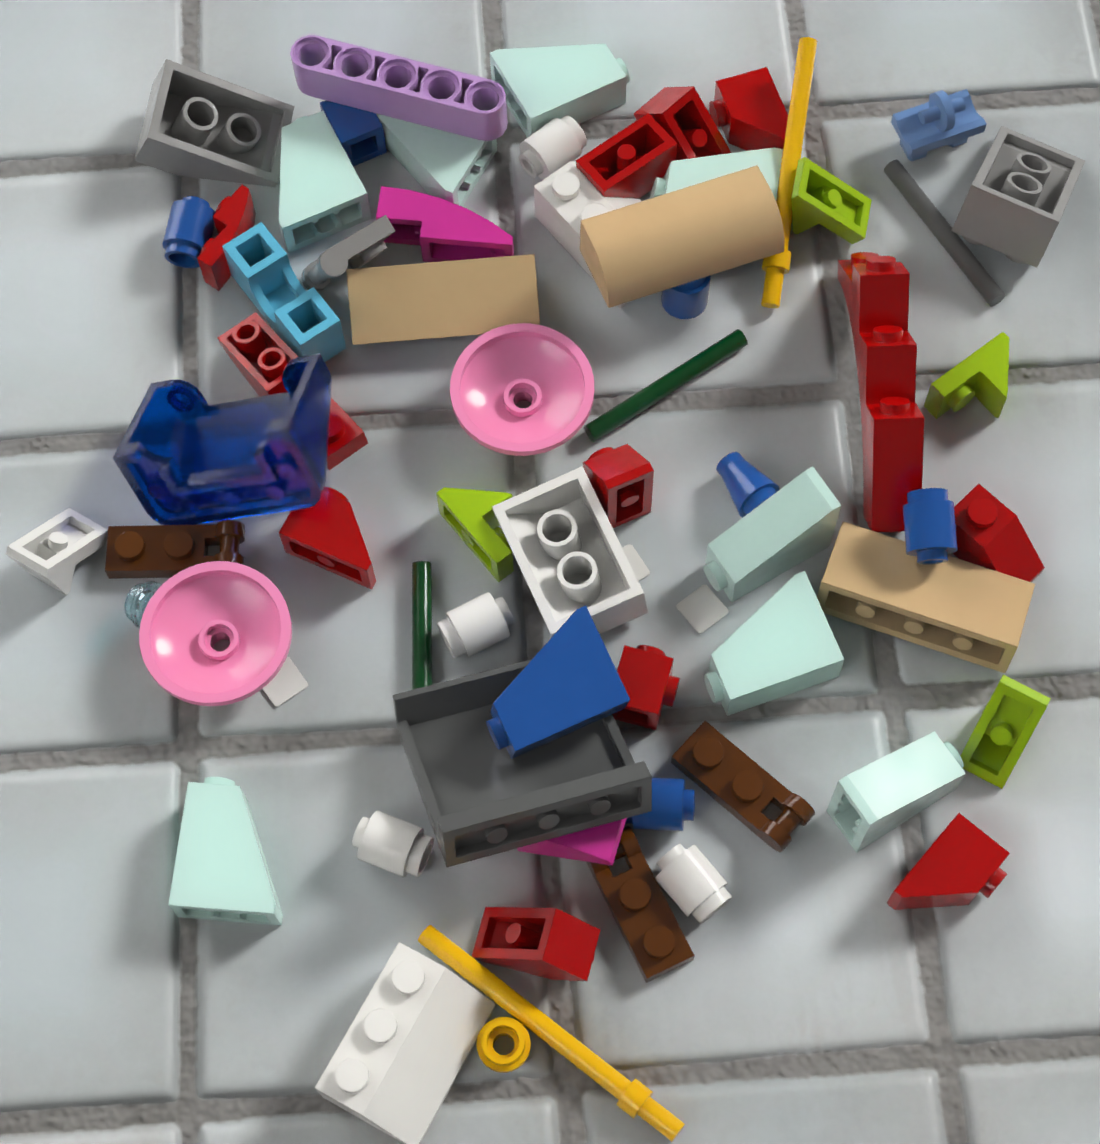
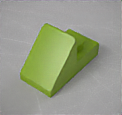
[791,157,872,244]
[924,332,1010,419]
[436,487,514,582]
[960,674,1051,789]

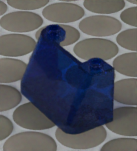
[113,353,332,525]

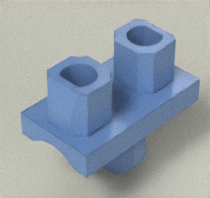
[891,89,987,161]

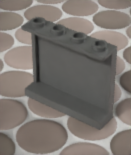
[393,659,652,867]

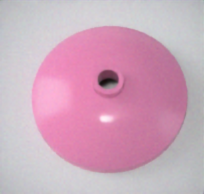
[450,323,594,456]
[139,561,292,706]

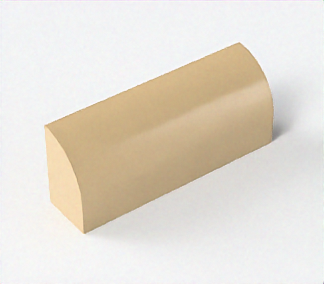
[580,165,785,308]
[346,254,540,345]
[817,521,1035,673]

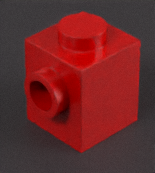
[612,645,680,730]

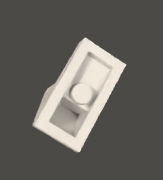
[6,508,108,595]

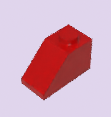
[709,67,788,155]
[634,86,731,160]
[576,113,677,198]
[583,444,654,528]
[953,483,1045,583]
[279,484,376,590]
[887,813,1010,910]
[472,907,600,981]

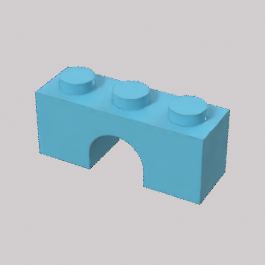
[222,222,346,372]

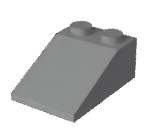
[134,59,295,187]
[951,126,1085,268]

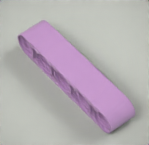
[290,35,508,141]

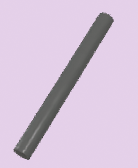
[884,159,1005,307]

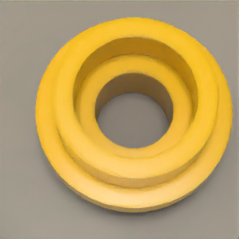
[476,1017,531,1073]

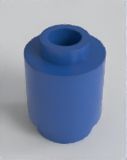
[162,196,215,269]
[661,275,711,319]
[903,488,958,565]
[625,778,695,831]

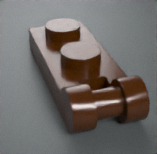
[105,520,245,579]
[671,721,815,852]
[586,826,695,983]

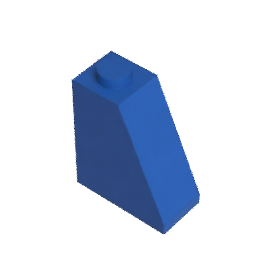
[486,606,630,759]

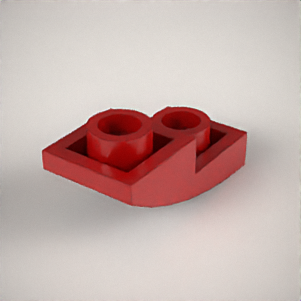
[197,184,256,291]

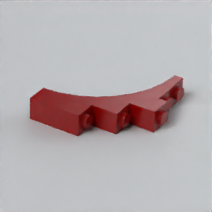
[838,252,924,532]

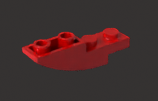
[217,312,368,471]

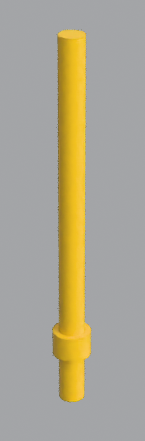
[761,37,817,308]
[418,925,685,1142]

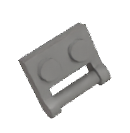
[301,215,395,291]

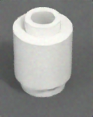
[519,115,587,180]
[437,592,515,659]
[352,810,434,877]
[655,843,732,924]

